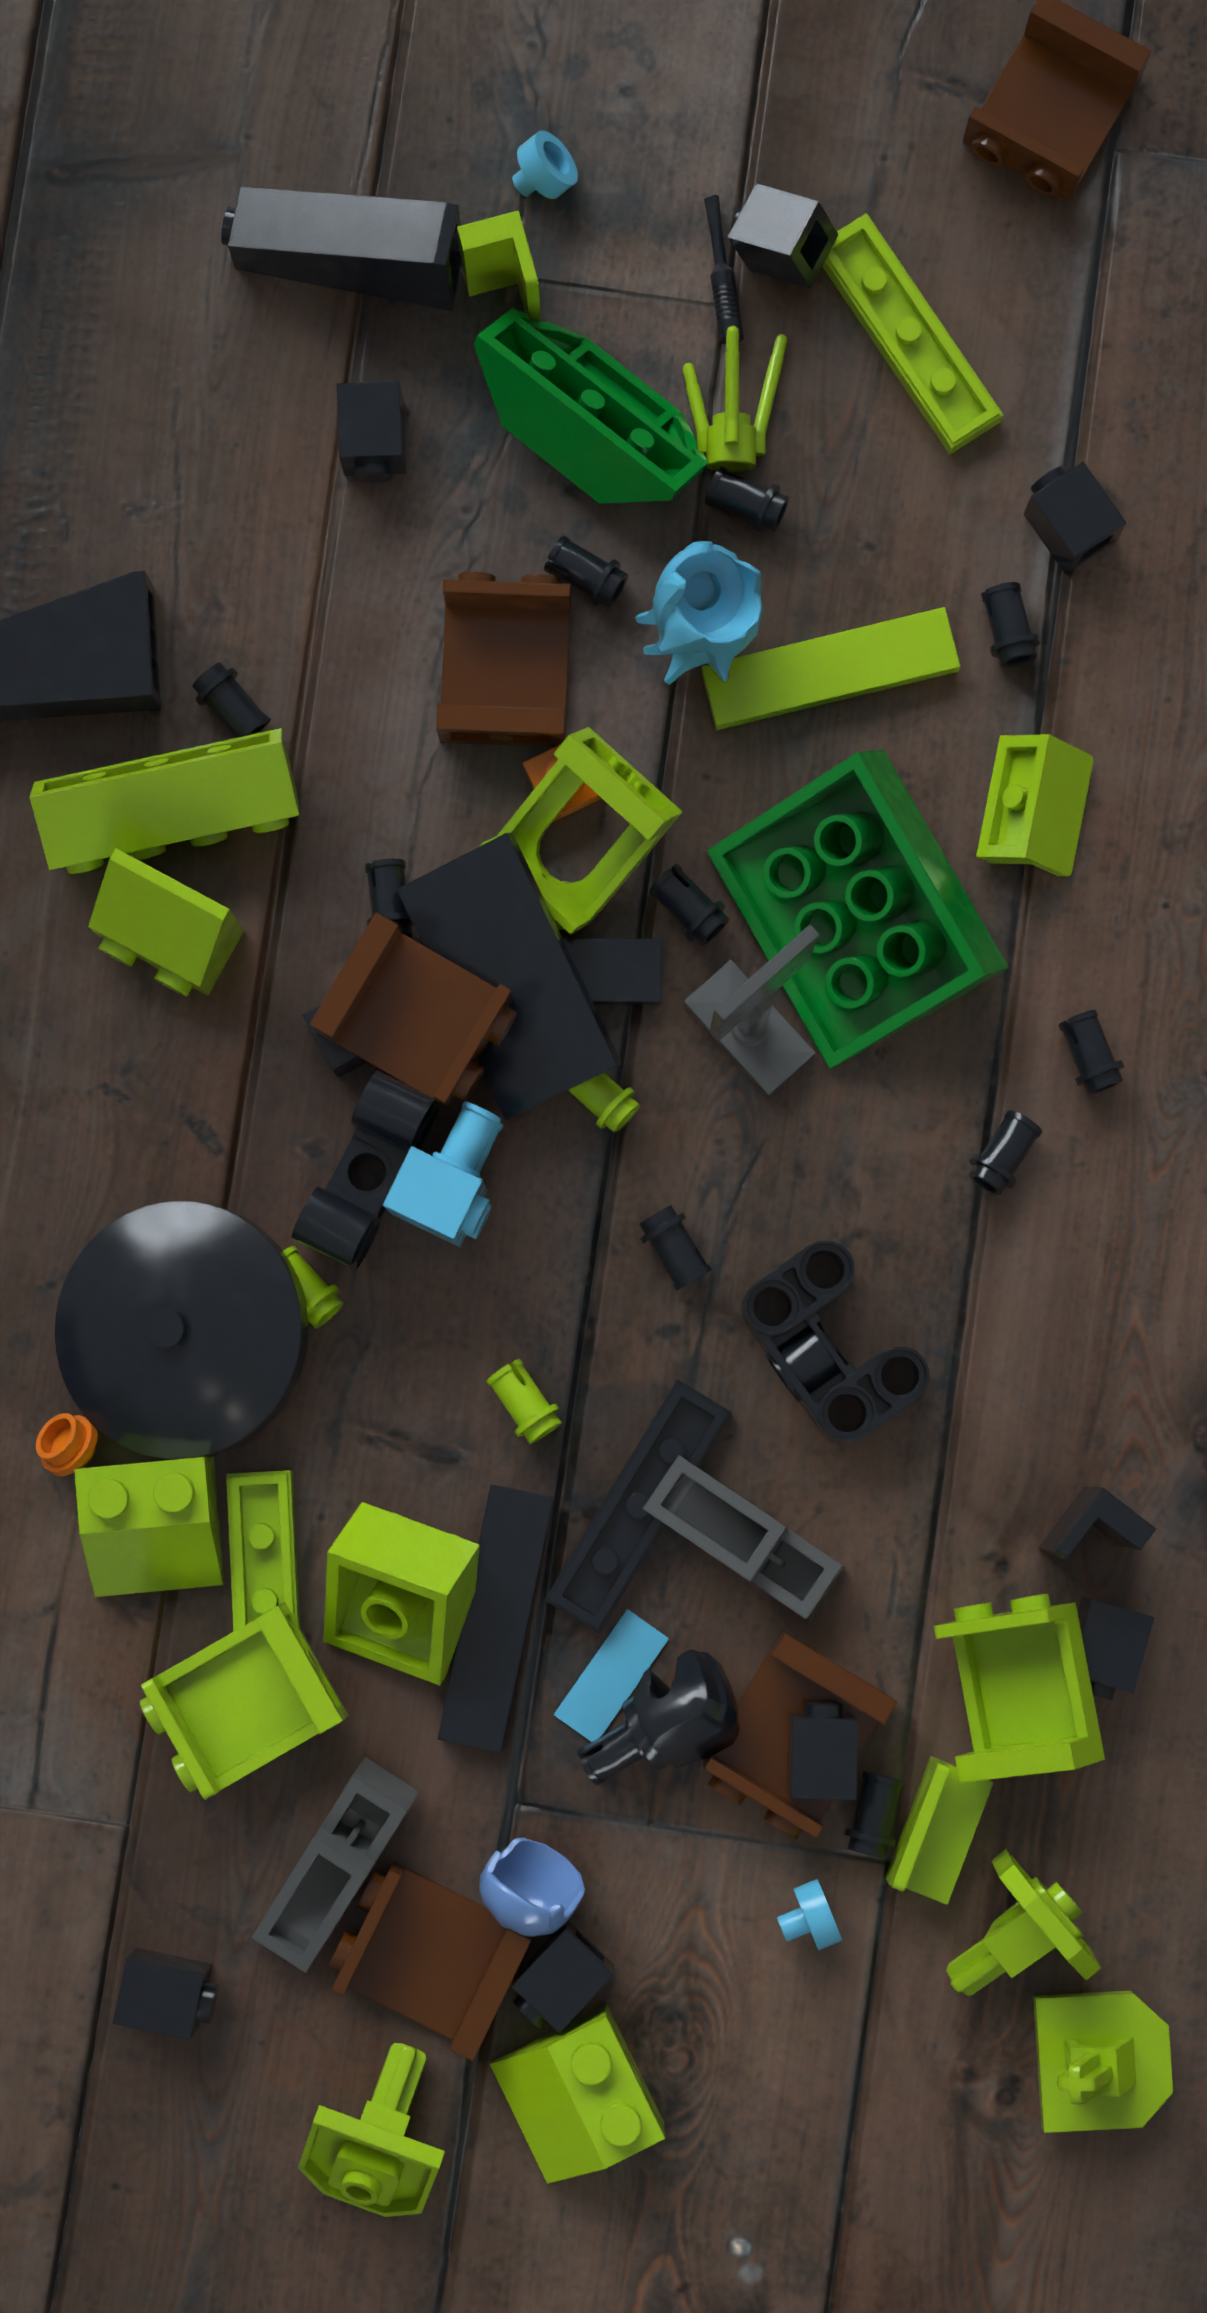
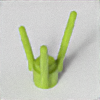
[683,326,787,472]

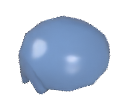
[479,1838,585,1937]

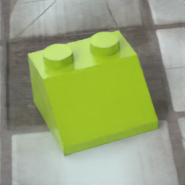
[88,848,245,997]
[74,1457,225,1597]
[323,1502,480,1686]
[490,2003,665,2184]

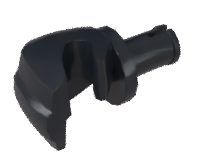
[577,1649,740,1785]

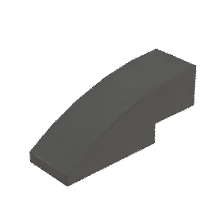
[643,1455,845,1621]
[251,1757,420,1973]

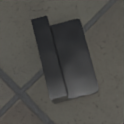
[1039,1486,1156,1559]

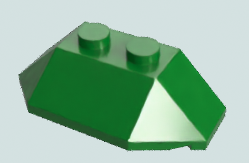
[473,308,708,504]

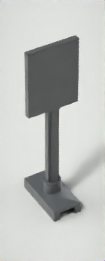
[683,925,819,1098]

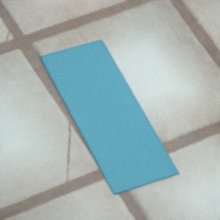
[554,1609,669,1742]

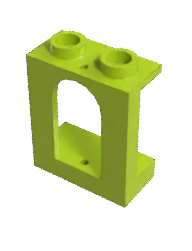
[479,727,683,934]

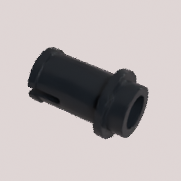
[705,466,789,533]
[544,535,628,607]
[981,582,1040,667]
[192,662,271,738]
[365,858,413,938]
[649,864,729,946]
[1058,1010,1124,1095]
[968,1110,1043,1195]
[639,1205,712,1291]
[844,1771,904,1858]

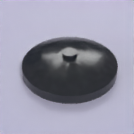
[55,1201,309,1459]

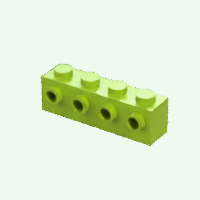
[30,728,299,874]

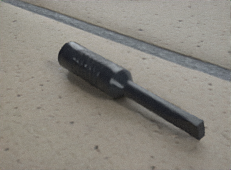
[704,194,744,344]

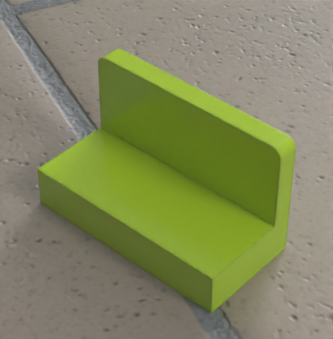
[457,210,541,321]
[976,734,1094,876]
[885,1756,994,1905]

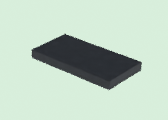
[396,833,622,1120]

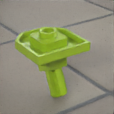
[946,1849,1101,1996]
[1033,1990,1173,2133]
[298,2043,445,2217]

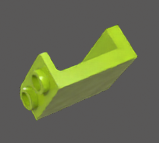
[933,1594,1105,1783]
[140,1603,349,1800]

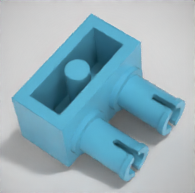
[383,1101,503,1247]

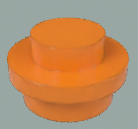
[36,1413,98,1477]

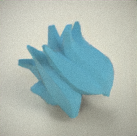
[635,541,763,685]

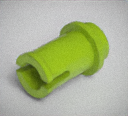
[568,1073,640,1133]
[283,1245,344,1329]
[486,1358,562,1445]

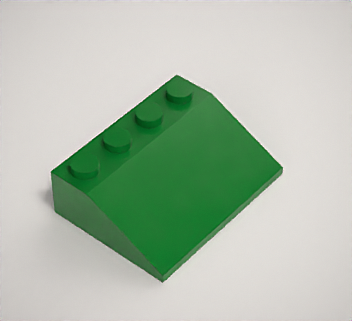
[707,749,1009,1069]

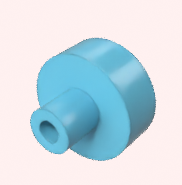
[512,130,578,199]
[777,1879,843,1951]

